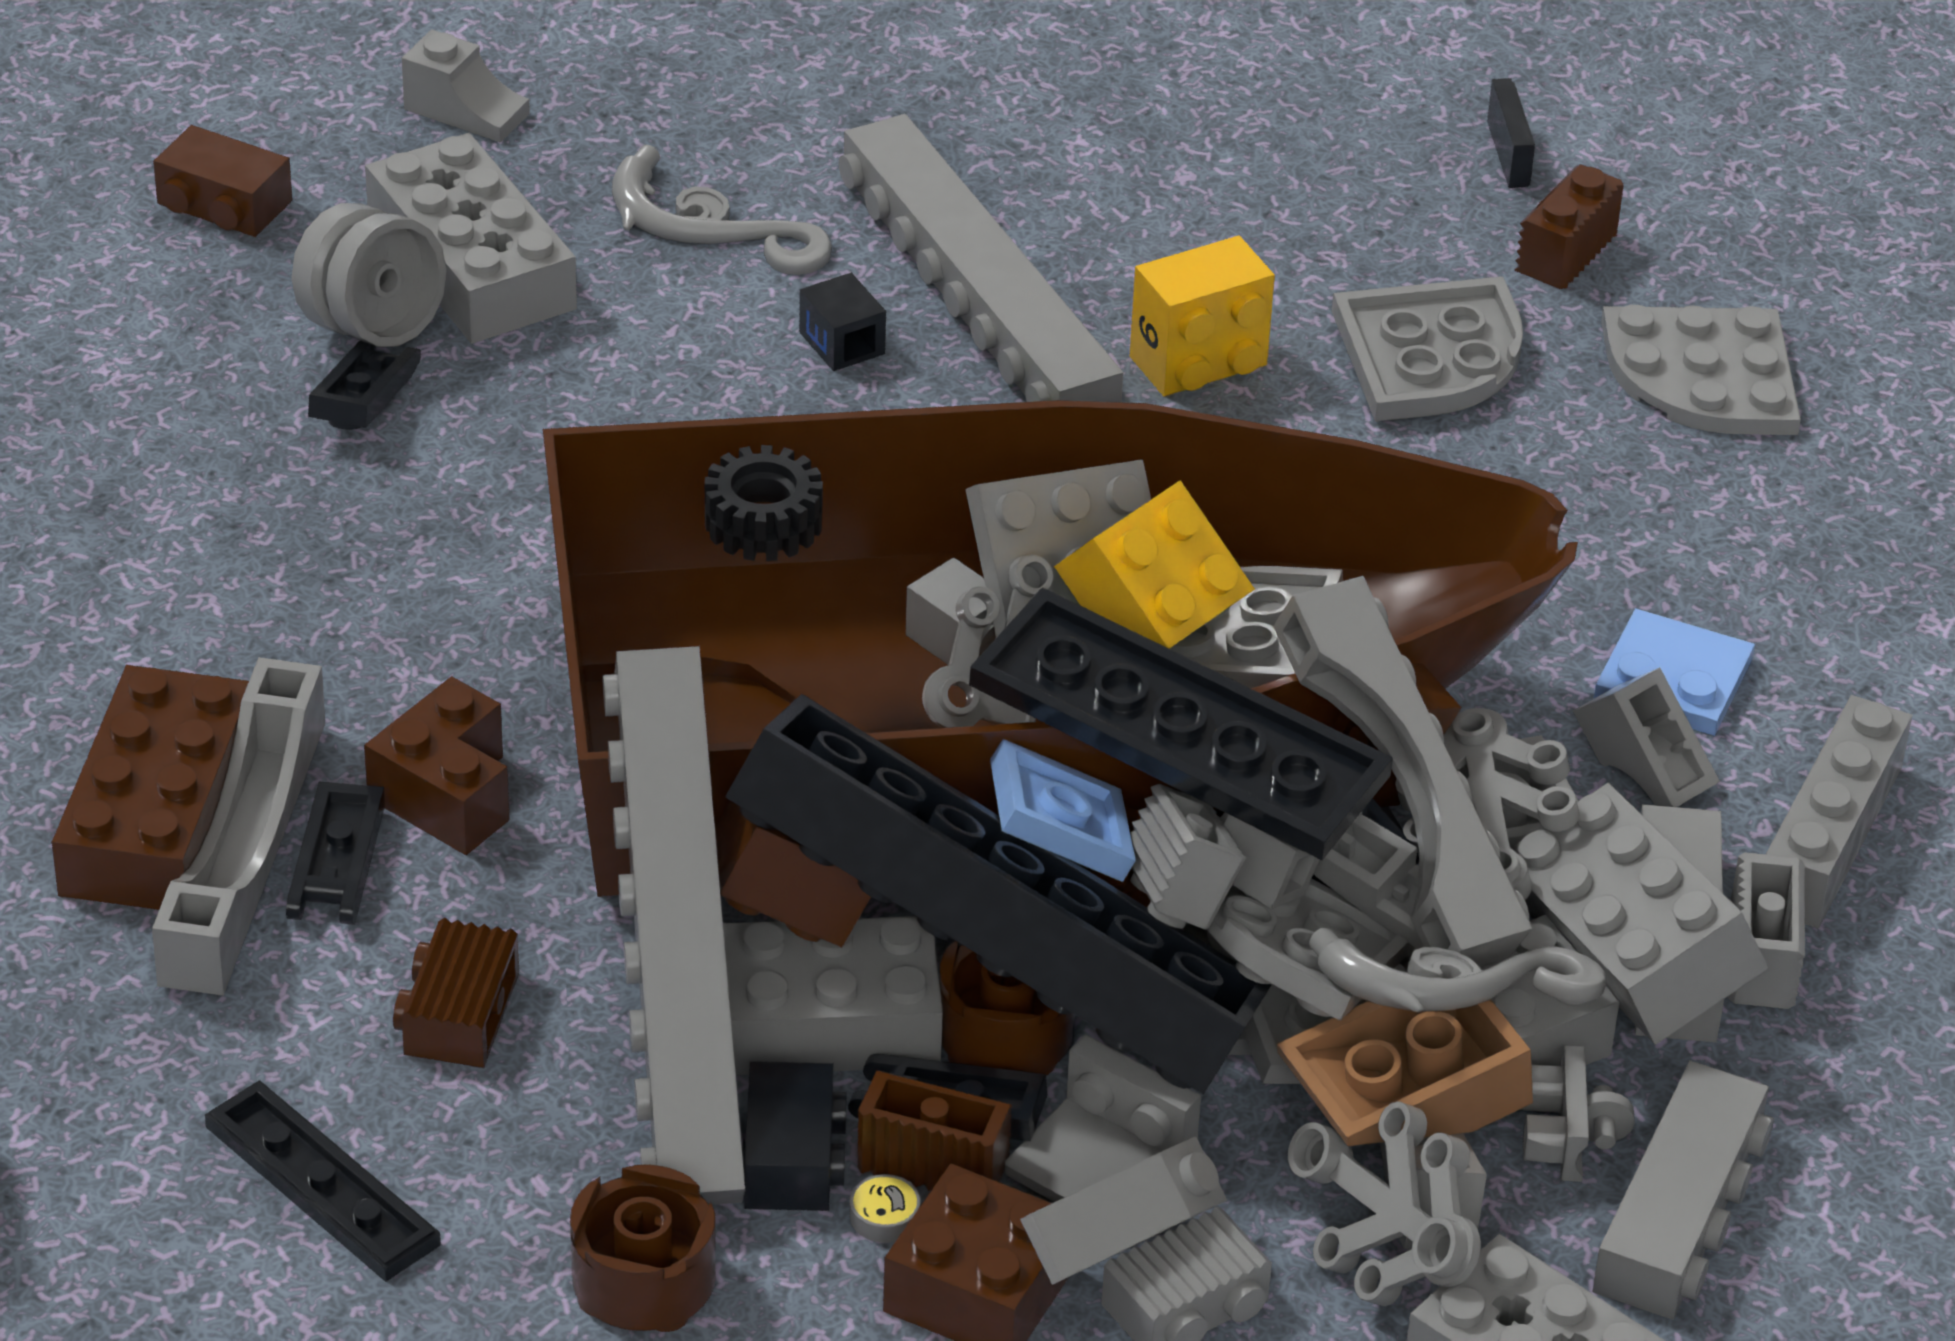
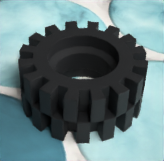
[704,445,823,561]

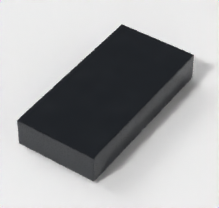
[1487,78,1535,188]

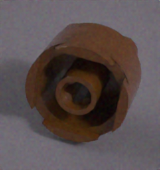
[939,941,1075,1076]
[570,1164,716,1332]

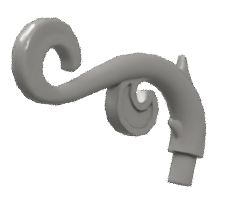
[612,145,832,275]
[1309,928,1607,1013]

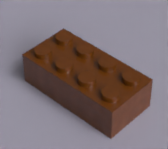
[52,665,249,910]

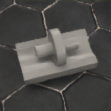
[1522,1045,1635,1182]

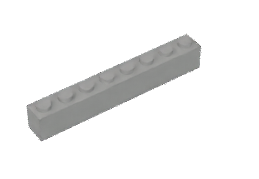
[839,114,1123,402]
[603,646,745,1205]

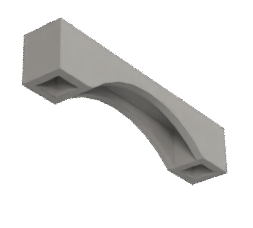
[1273,576,1532,967]
[152,657,325,996]

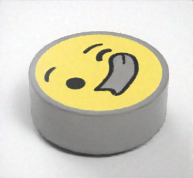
[849,1174,921,1243]

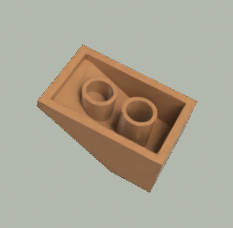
[1277,999,1533,1146]

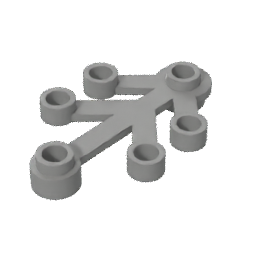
[922,556,1054,728]
[1396,708,1580,900]
[1288,1101,1481,1306]

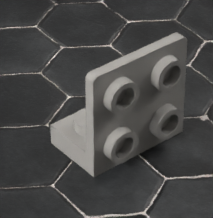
[1005,1034,1201,1202]

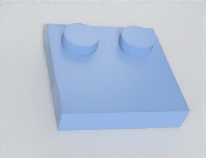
[1594,608,1755,736]
[990,739,1136,882]

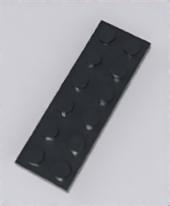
[969,587,1393,860]

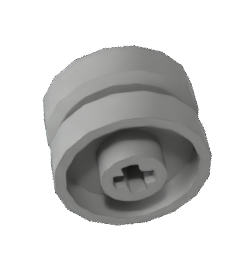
[291,203,447,347]

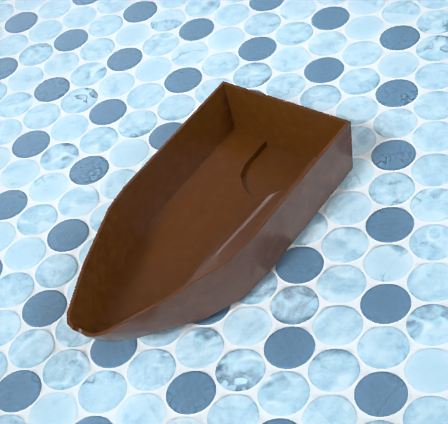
[543,400,1578,897]

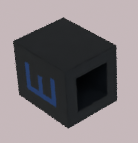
[799,272,886,372]

